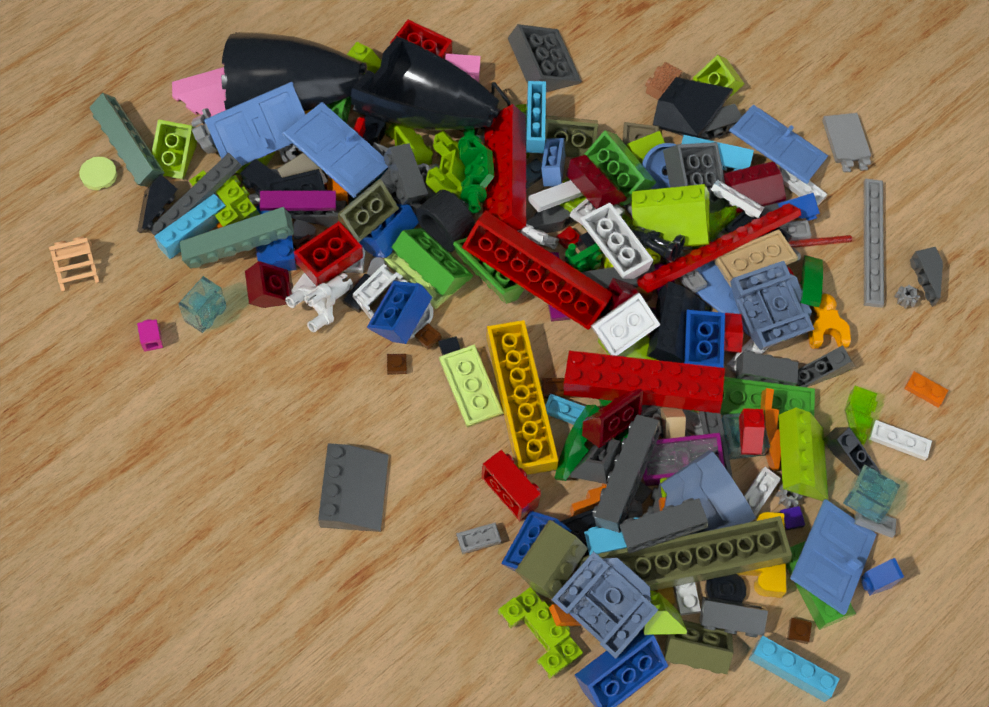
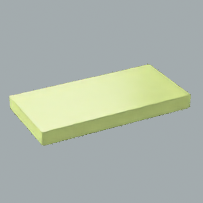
[384,250,462,309]
[439,344,503,428]

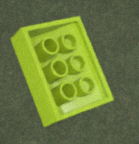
[632,184,709,247]
[779,408,829,501]

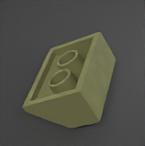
[542,115,598,157]
[338,179,399,242]
[515,520,588,599]
[665,620,734,674]

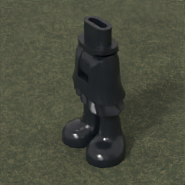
[628,225,685,262]

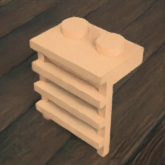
[49,236,99,291]

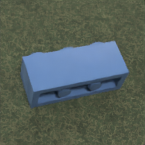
[541,138,566,187]

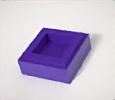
[779,506,806,531]

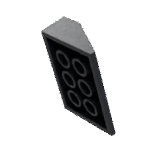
[647,281,711,363]

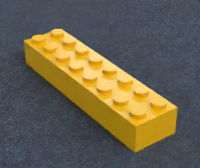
[486,320,559,475]

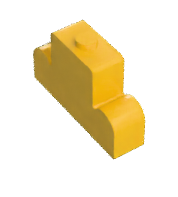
[737,512,786,598]

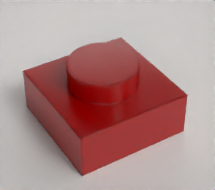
[556,226,580,250]

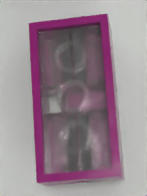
[643,433,724,486]

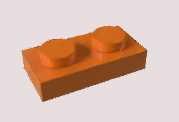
[904,371,949,408]

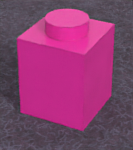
[137,319,163,352]

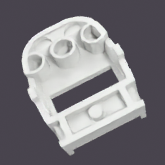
[353,264,433,339]

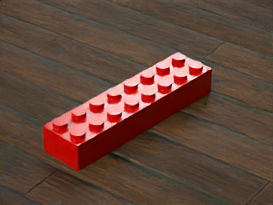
[483,104,526,231]
[462,210,613,330]
[564,350,725,414]

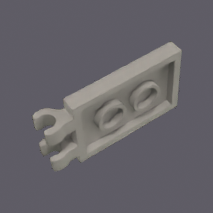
[822,113,871,173]

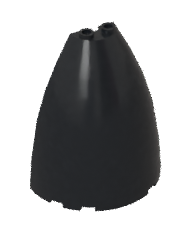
[221,32,367,111]
[351,36,500,131]

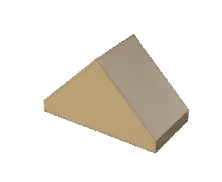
[660,407,686,439]

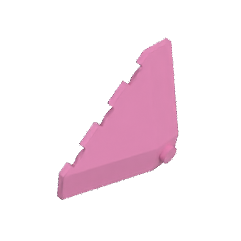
[172,67,226,116]

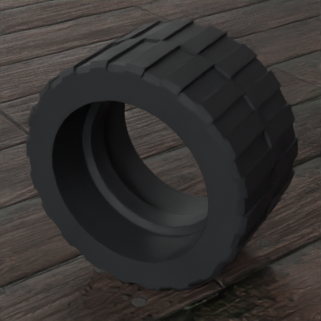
[416,190,475,252]

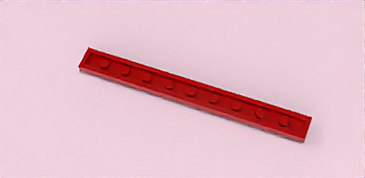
[637,203,801,293]

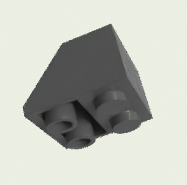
[570,439,622,484]

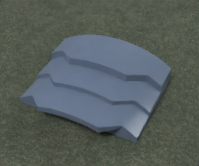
[730,261,814,350]
[660,450,756,536]
[552,551,658,659]

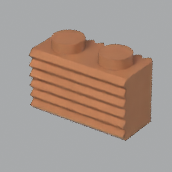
[645,62,683,100]

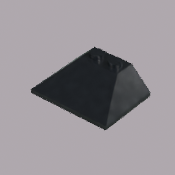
[653,77,733,138]

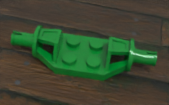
[458,129,494,213]

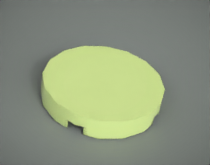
[79,157,117,191]

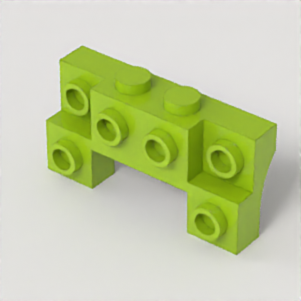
[426,131,466,200]
[189,170,260,227]
[498,587,583,679]

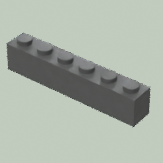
[593,415,661,533]

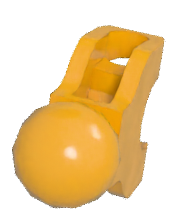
[808,293,851,349]

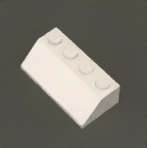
[579,203,653,279]

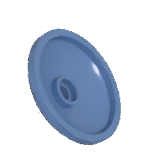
[642,143,676,189]

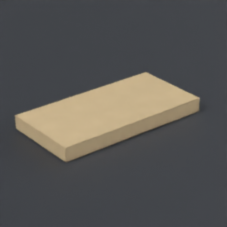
[713,230,798,287]

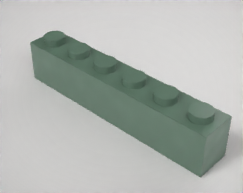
[89,93,165,187]
[180,207,294,269]

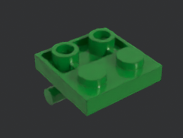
[564,243,603,272]

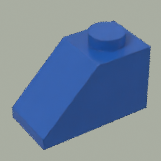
[778,193,820,221]
[861,558,904,596]

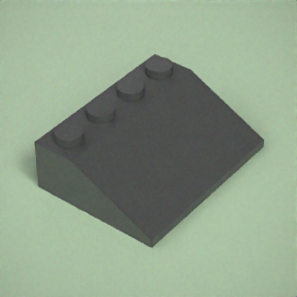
[508,24,582,92]
[663,142,731,216]
[318,443,389,532]

